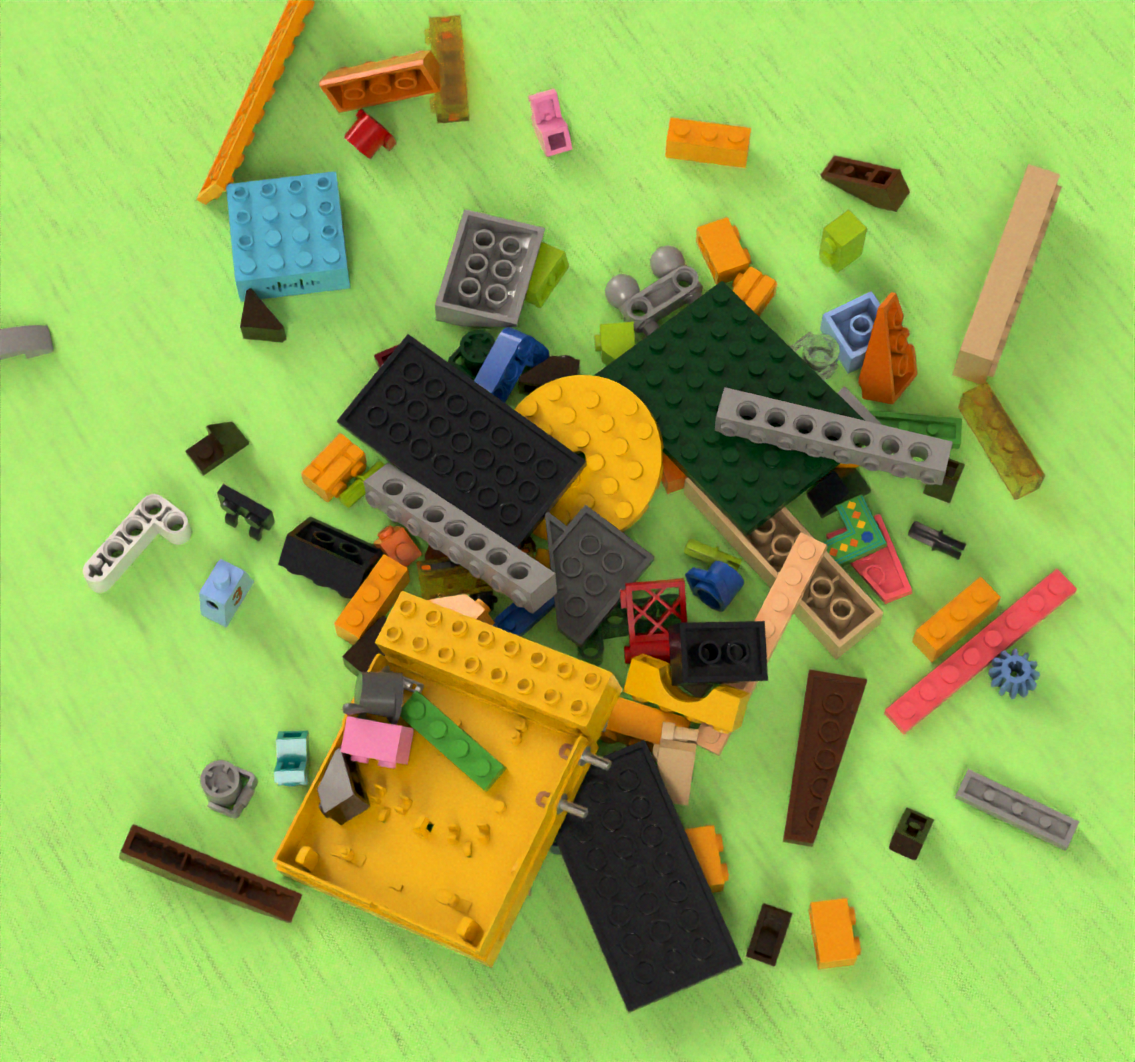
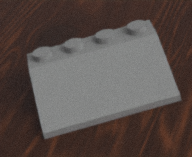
[435,209,545,327]

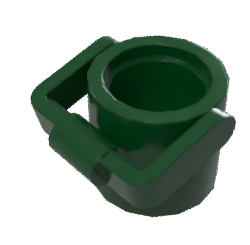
[448,330,495,381]

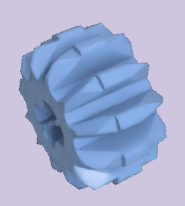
[988,648,1040,700]

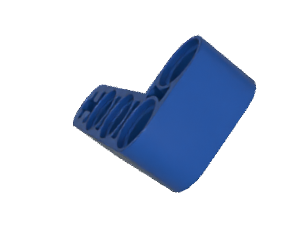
[474,327,549,403]

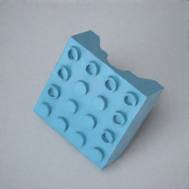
[226,171,351,302]

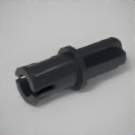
[908,521,967,560]

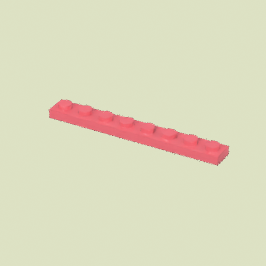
[884,569,1077,735]

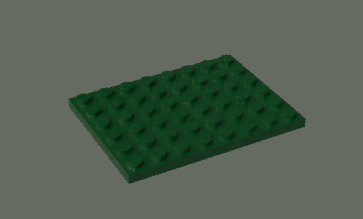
[594,281,865,537]

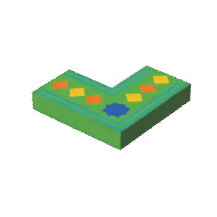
[822,494,887,567]

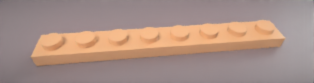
[697,532,828,756]

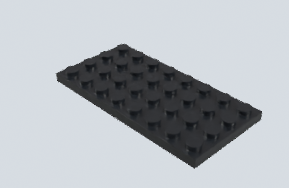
[337,334,587,549]
[555,739,743,1013]

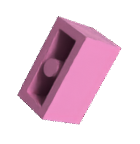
[341,716,414,769]

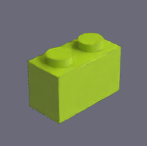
[819,209,867,273]

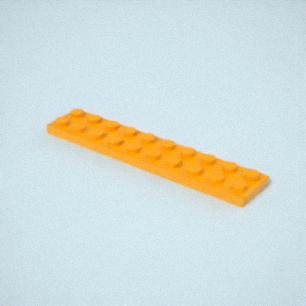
[196,0,315,204]

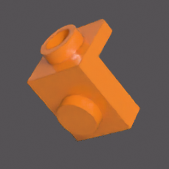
[373,525,422,567]

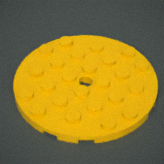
[514,375,664,541]

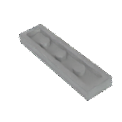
[955,769,1079,851]

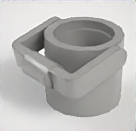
[200,760,258,819]

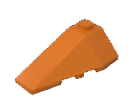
[859,292,918,405]

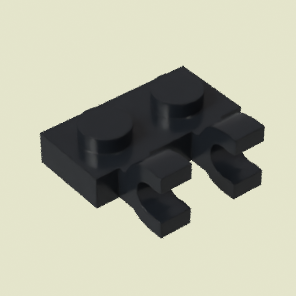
[217,484,275,541]

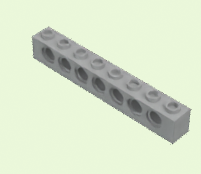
[715,387,953,485]
[364,462,557,614]

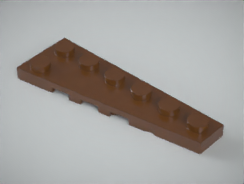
[783,669,867,847]

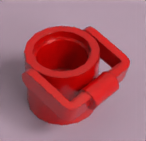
[343,109,396,159]

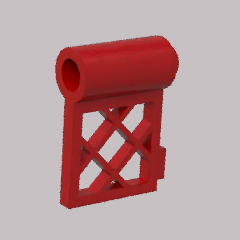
[620,578,687,664]

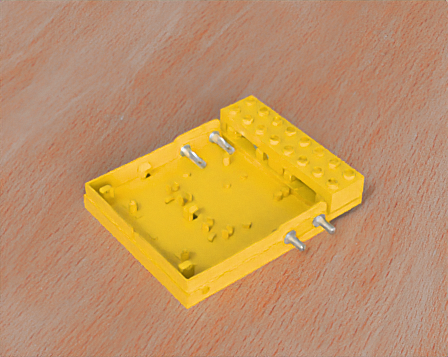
[272,591,623,968]

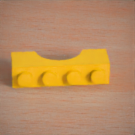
[623,654,751,734]

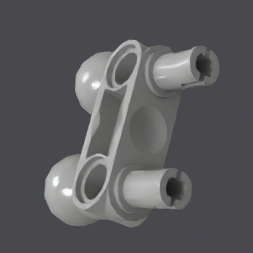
[605,245,703,337]

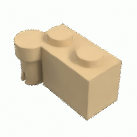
[652,721,699,806]

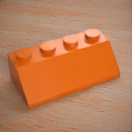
[319,50,441,113]

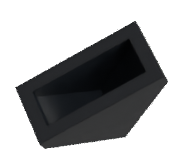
[807,468,871,518]

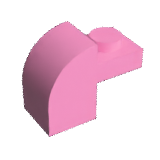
[528,88,572,157]

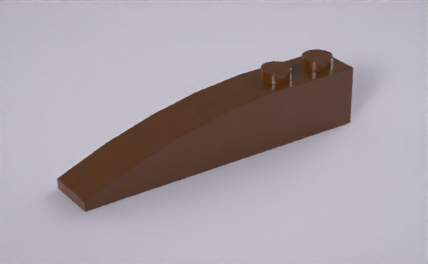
[119,824,303,923]

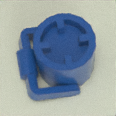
[685,561,744,612]

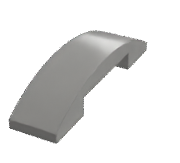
[0,325,54,360]

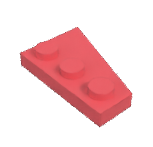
[826,514,913,604]

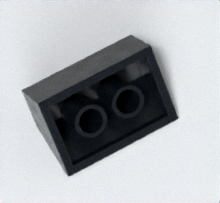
[278,516,384,599]

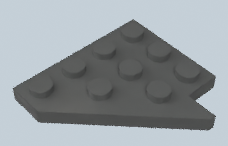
[545,505,654,648]

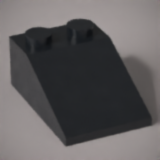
[668,621,768,686]

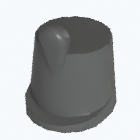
[342,671,404,725]

